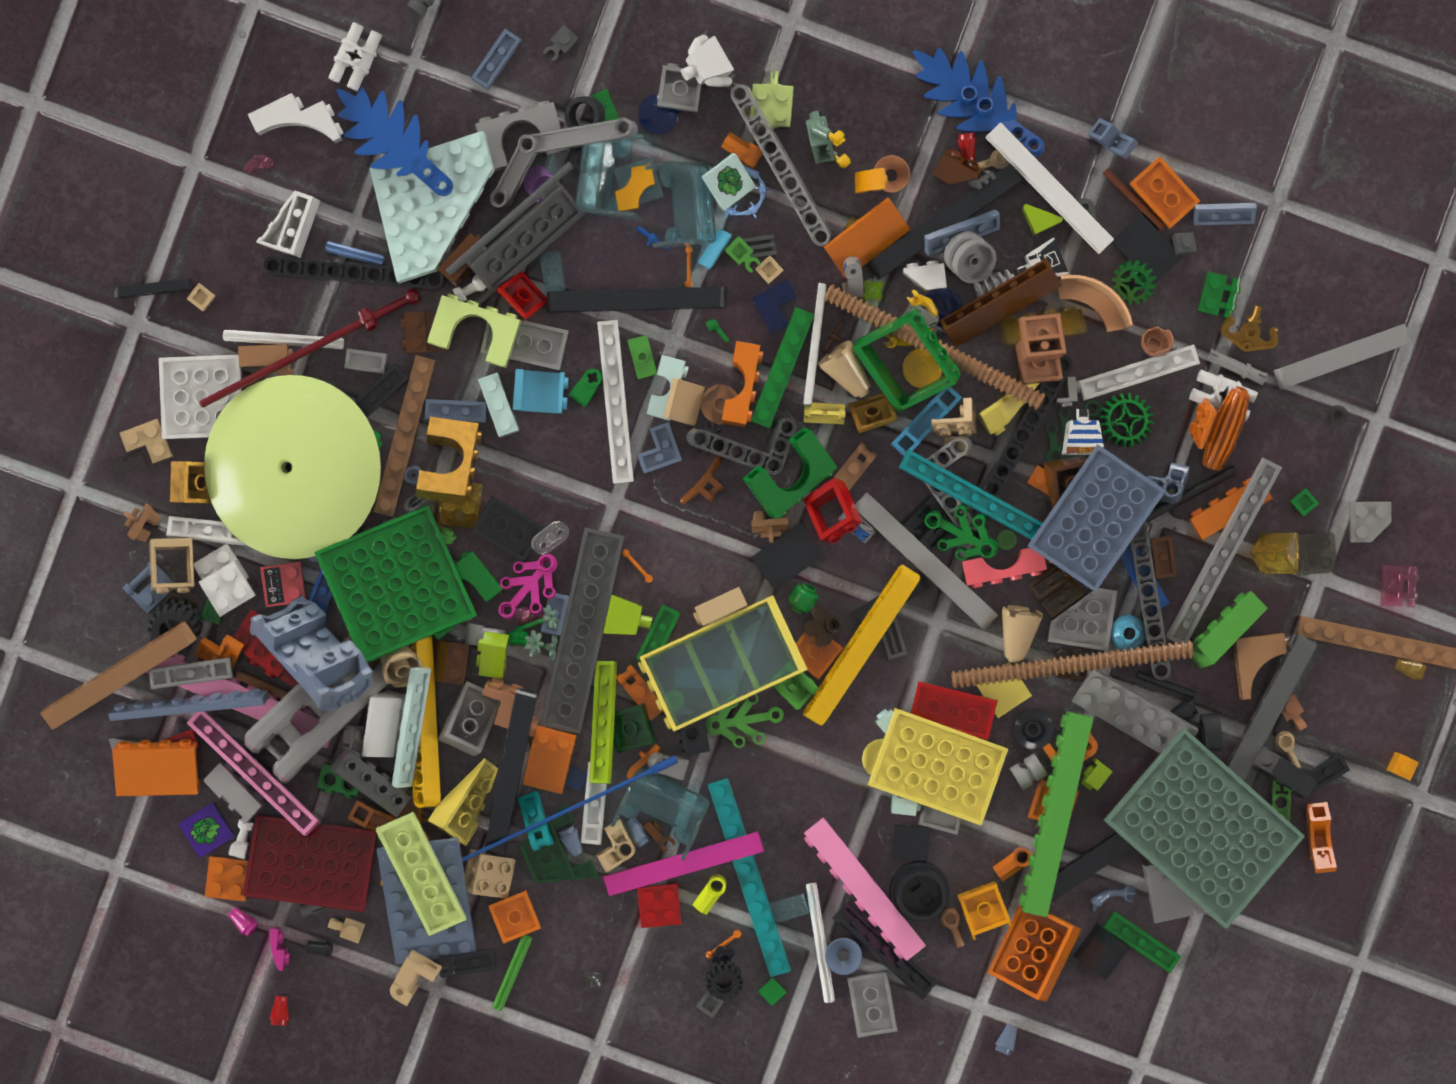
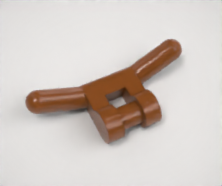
[680,457,725,504]

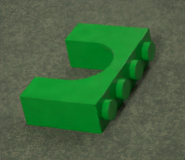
[742,427,838,519]
[435,551,503,640]

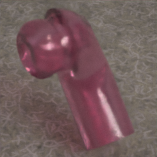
[243,155,273,175]

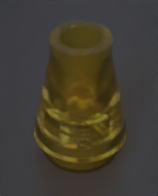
[1394,658,1427,681]

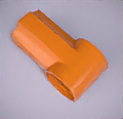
[721,132,763,169]
[992,847,1031,882]

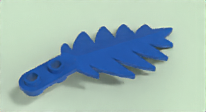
[913,48,1045,157]
[336,87,453,196]

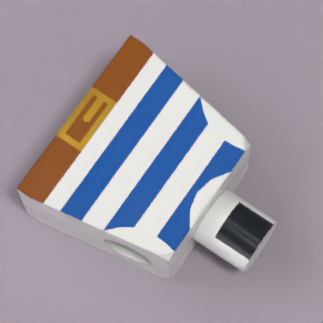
[1062,409,1104,455]

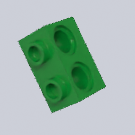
[318,762,360,798]

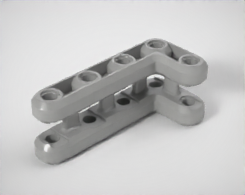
[244,636,388,783]

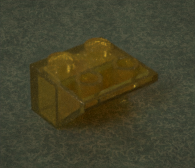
[438,483,484,529]

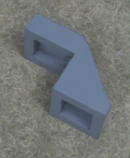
[1088,118,1138,159]

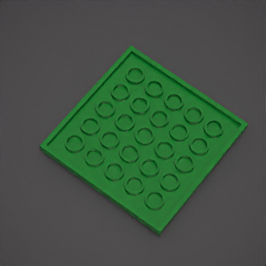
[314,505,477,663]

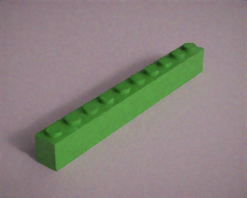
[1019,711,1093,917]

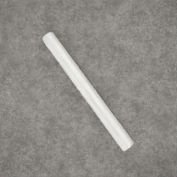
[223,330,344,349]
[806,883,835,1003]

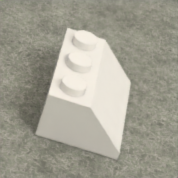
[362,690,406,757]

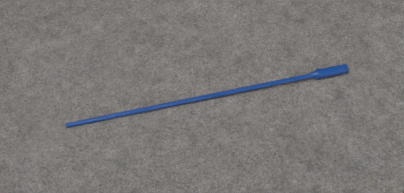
[462,756,678,862]

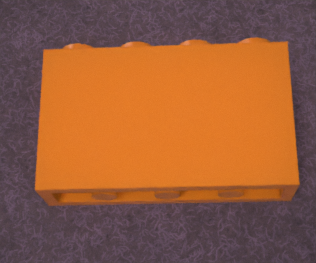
[112,739,201,796]

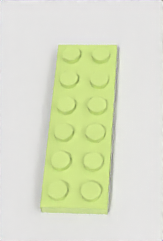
[376,812,467,936]

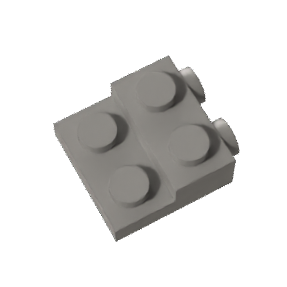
[657,63,701,113]

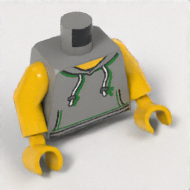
[883,290,945,348]

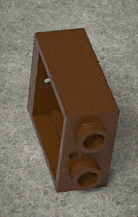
[438,233,489,287]

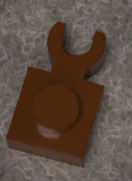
[399,797,432,832]

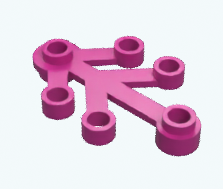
[498,554,557,619]

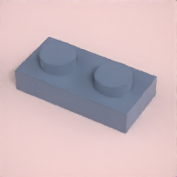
[541,592,569,636]

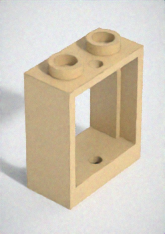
[149,538,194,594]
[693,587,748,627]

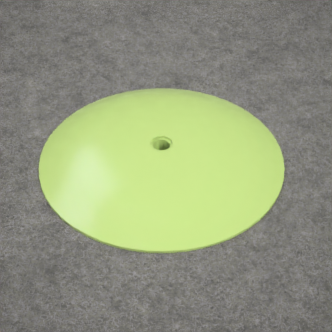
[204,375,381,559]

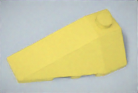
[976,383,1039,436]
[428,758,498,846]

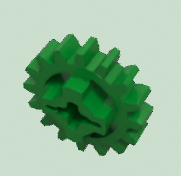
[1111,260,1157,305]

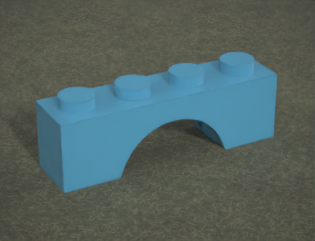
[890,387,962,457]

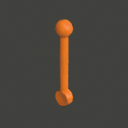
[684,246,693,288]
[622,549,653,583]
[706,930,741,959]

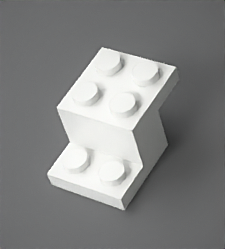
[193,544,256,617]

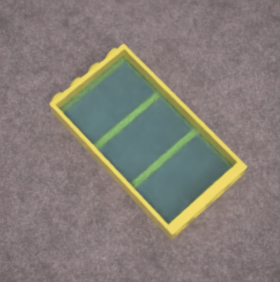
[638,595,807,732]

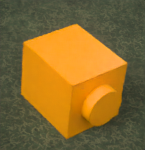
[1386,752,1419,780]

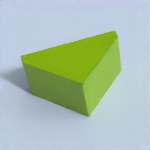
[1022,204,1063,236]

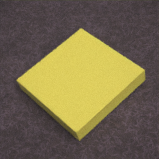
[976,662,1032,718]

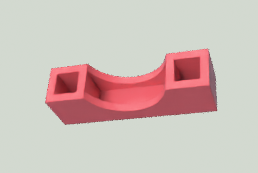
[961,548,1047,589]

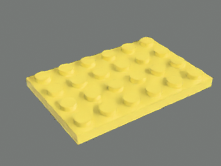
[868,708,1008,826]

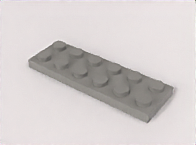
[1072,669,1198,754]

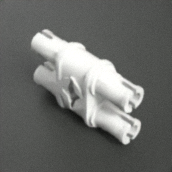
[328,22,382,91]
[1189,370,1258,422]

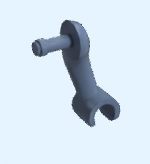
[1091,885,1136,912]

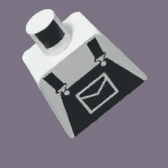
[1017,238,1069,278]

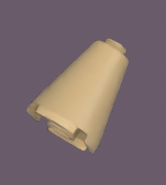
[818,340,871,398]
[1002,605,1043,663]
[381,646,423,688]

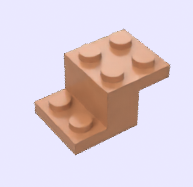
[1015,313,1067,385]
[482,678,538,737]

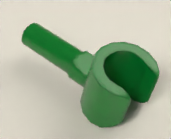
[705,319,730,343]

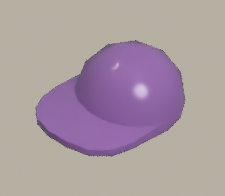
[523,165,553,202]

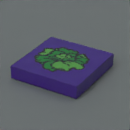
[179,802,235,858]

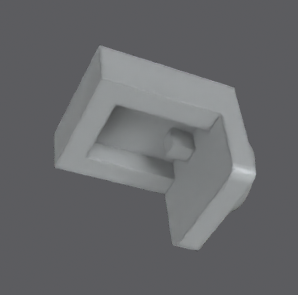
[1055,376,1080,407]

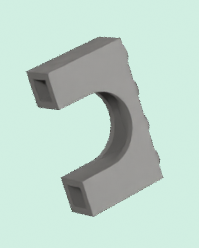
[475,100,568,172]

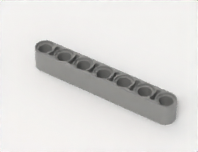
[1273,324,1412,390]

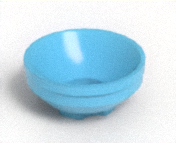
[1110,615,1146,651]

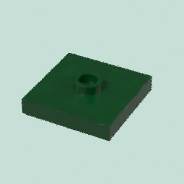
[613,703,656,753]

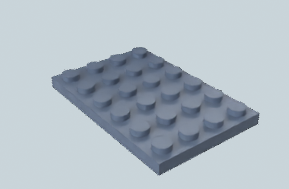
[1027,444,1166,592]
[377,837,477,964]

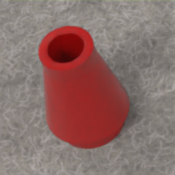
[957,133,977,161]
[269,996,289,1026]

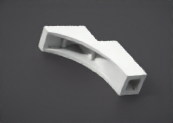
[248,93,344,143]

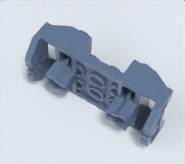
[250,596,373,712]

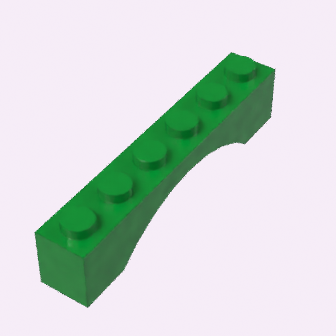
[750,307,815,429]

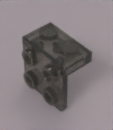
[1292,532,1337,576]

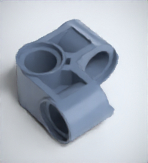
[1146,462,1190,504]

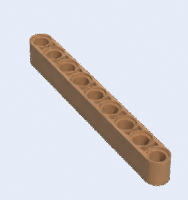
[40,621,197,730]

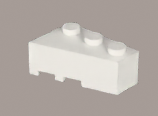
[256,191,320,258]

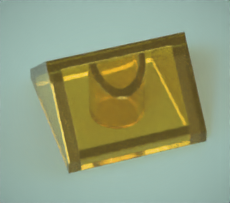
[1250,533,1298,574]

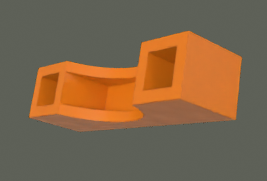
[721,341,763,428]

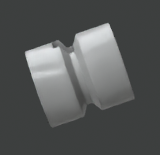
[1009,753,1048,791]

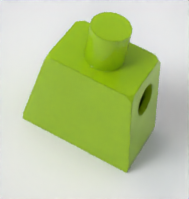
[603,595,653,635]

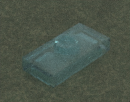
[769,893,809,923]

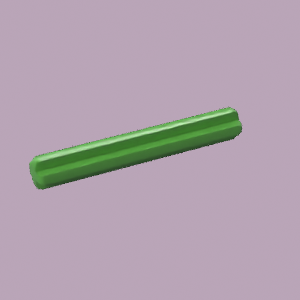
[492,935,532,1011]

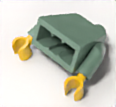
[806,111,851,168]

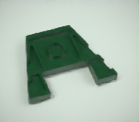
[519,803,599,883]

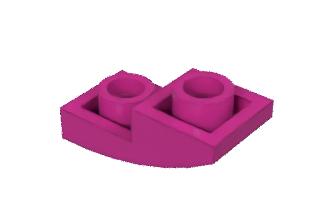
[270,926,290,971]

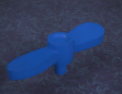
[636,226,669,251]

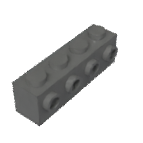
[329,748,411,818]

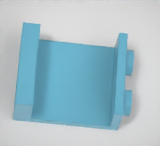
[513,369,569,414]

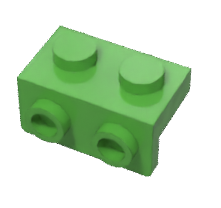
[769,660,819,710]

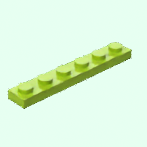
[589,661,617,784]

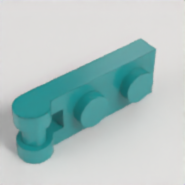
[518,791,554,851]

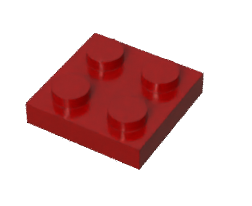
[637,883,682,928]

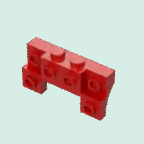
[233,609,298,688]

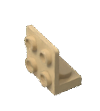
[931,398,977,438]
[465,849,516,898]

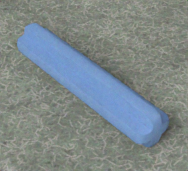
[325,241,385,266]

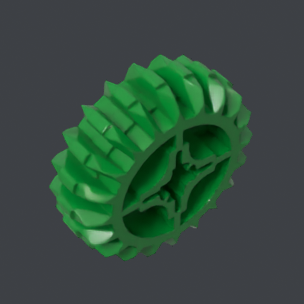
[1099,393,1154,448]

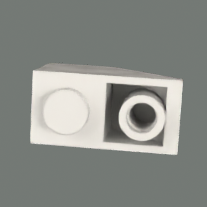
[902,260,947,292]

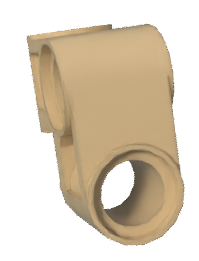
[596,819,636,872]

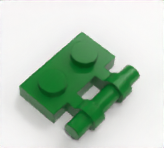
[1197,271,1241,318]

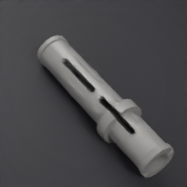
[1206,349,1268,385]

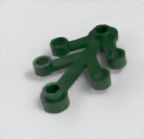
[1045,400,1101,462]

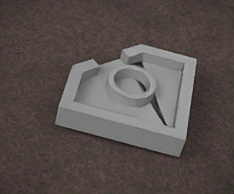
[1349,502,1391,542]

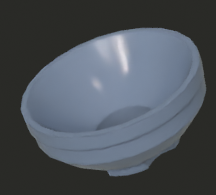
[825,938,862,975]

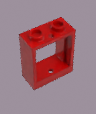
[803,478,863,543]

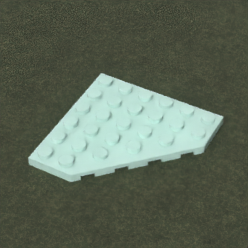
[370,131,494,283]

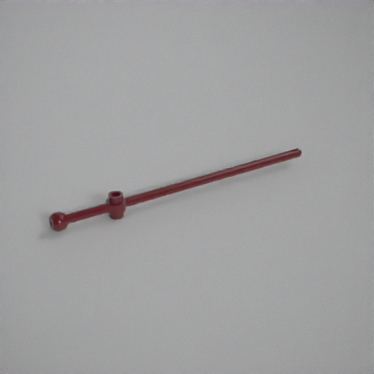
[199,288,421,408]

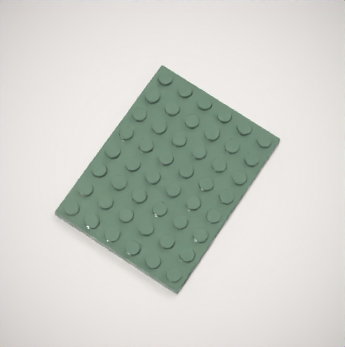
[1103,728,1305,929]

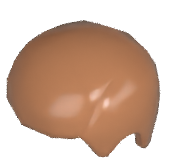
[1141,326,1174,357]

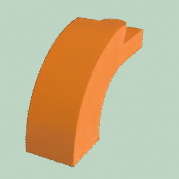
[1306,802,1337,873]

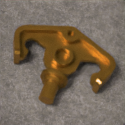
[1220,305,1278,352]

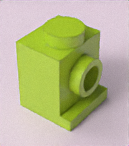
[1081,758,1112,791]

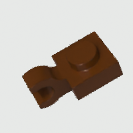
[643,820,676,852]

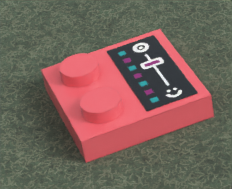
[260,561,307,607]

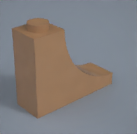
[1233,633,1289,700]

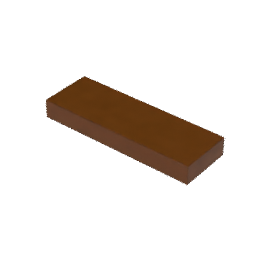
[235,670,290,698]

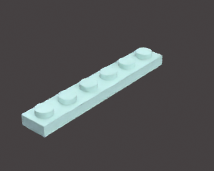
[392,667,431,788]

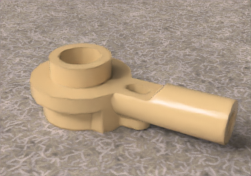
[978,149,1009,170]
[1274,731,1301,768]

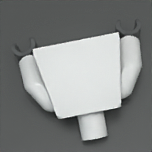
[681,30,739,89]

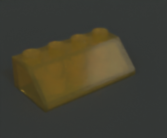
[999,306,1087,347]

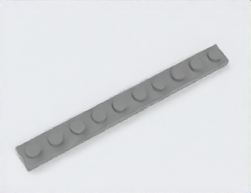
[1166,457,1282,643]

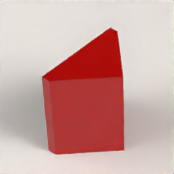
[497,271,547,321]

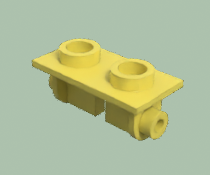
[804,403,845,425]

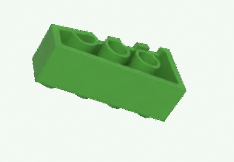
[1189,591,1268,669]

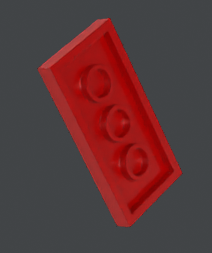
[911,681,998,740]

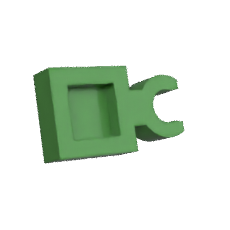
[724,236,761,273]

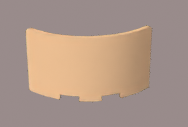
[1057,275,1133,332]

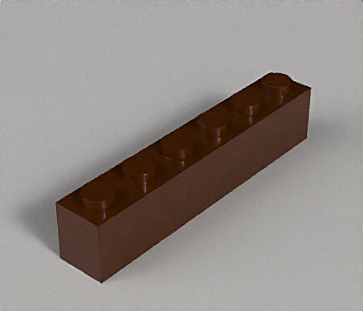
[940,258,1062,347]

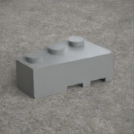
[203,761,268,824]

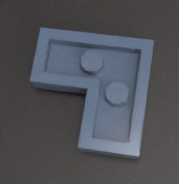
[637,422,682,474]

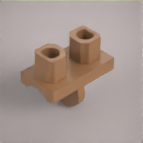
[123,503,161,542]
[751,511,788,543]

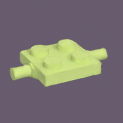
[750,71,794,130]

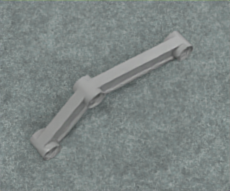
[490,118,638,209]

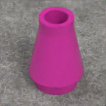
[228,907,259,937]

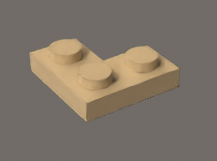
[120,419,173,464]

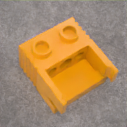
[957,881,1012,940]

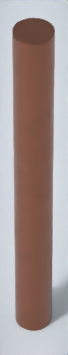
[1102,168,1165,231]

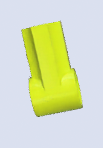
[692,874,727,915]

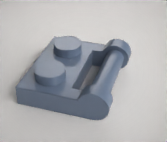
[122,561,175,614]

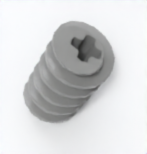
[973,269,1014,298]

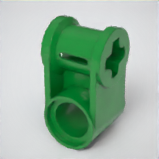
[568,369,603,408]

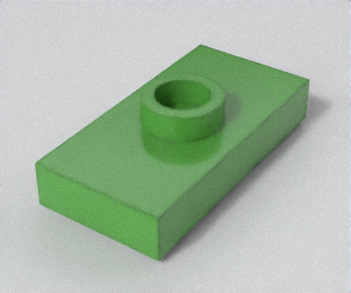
[627,335,657,380]

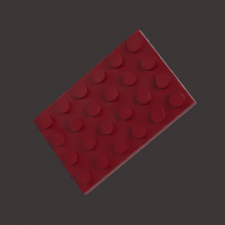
[242,815,377,913]

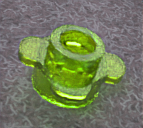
[863,280,883,301]

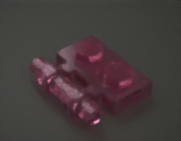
[1380,565,1419,607]

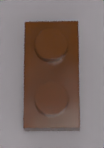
[1150,536,1177,579]

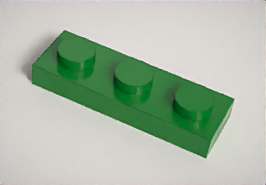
[636,604,681,668]

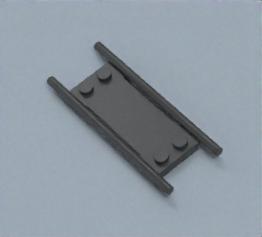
[446,162,600,307]

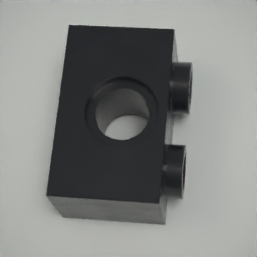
[677,710,710,756]

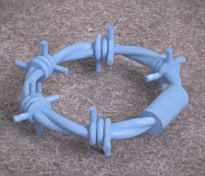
[710,165,771,218]

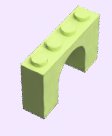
[427,294,521,368]

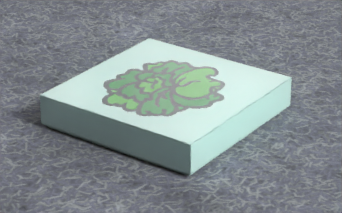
[702,153,756,211]

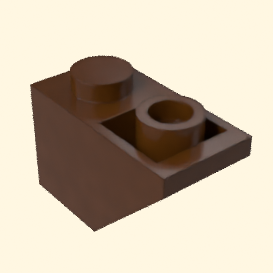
[932,148,983,185]

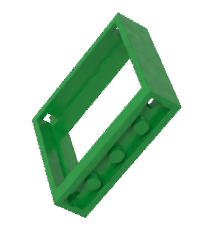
[852,309,961,413]

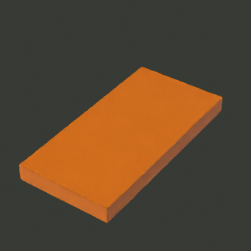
[824,197,911,279]

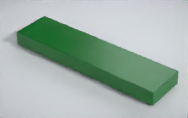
[1102,910,1181,973]

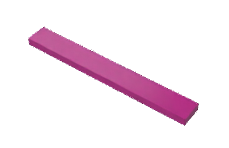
[603,831,764,896]

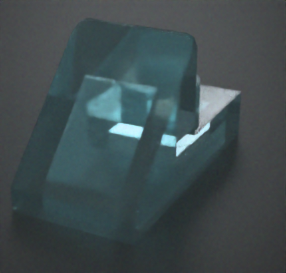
[541,250,565,293]

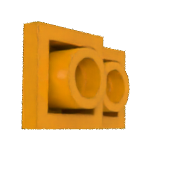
[855,168,887,193]

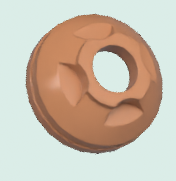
[874,155,910,193]

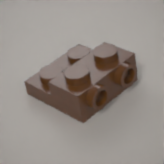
[401,311,449,354]

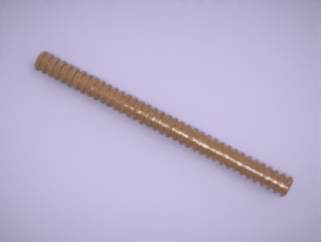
[824,284,1045,410]
[951,640,1194,689]

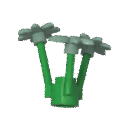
[508,605,559,661]

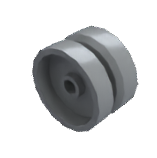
[944,231,997,283]

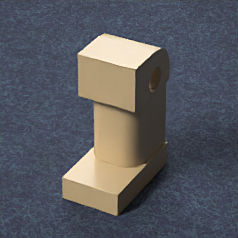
[390,950,442,1006]

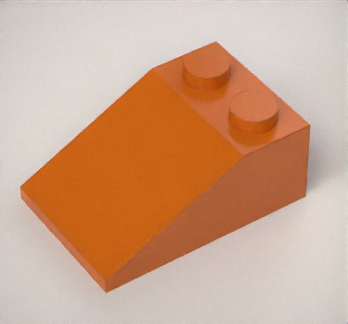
[523,725,578,794]

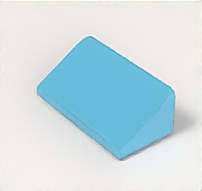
[698,229,732,270]

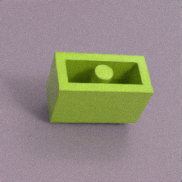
[476,631,509,679]

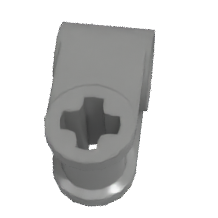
[648,753,689,780]

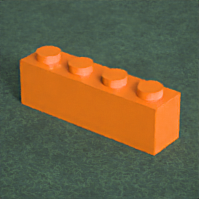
[1187,477,1273,540]

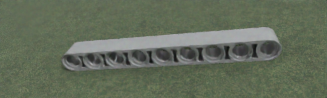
[731,84,832,246]
[855,492,998,630]

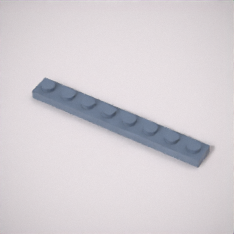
[108,688,270,721]

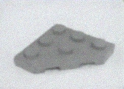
[1047,588,1118,651]

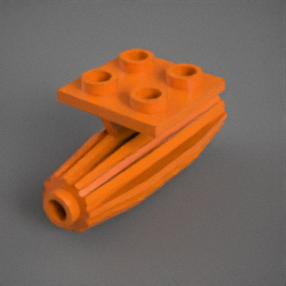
[1189,386,1250,471]

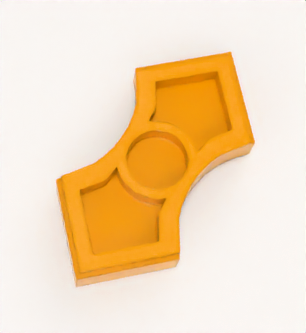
[615,164,655,212]

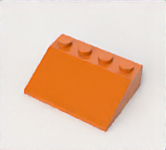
[987,906,1081,1002]

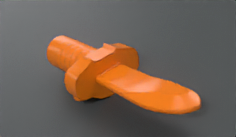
[627,743,661,779]

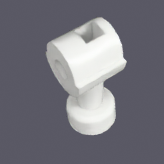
[452,275,488,302]
[229,819,255,859]

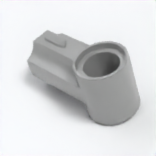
[464,623,506,646]

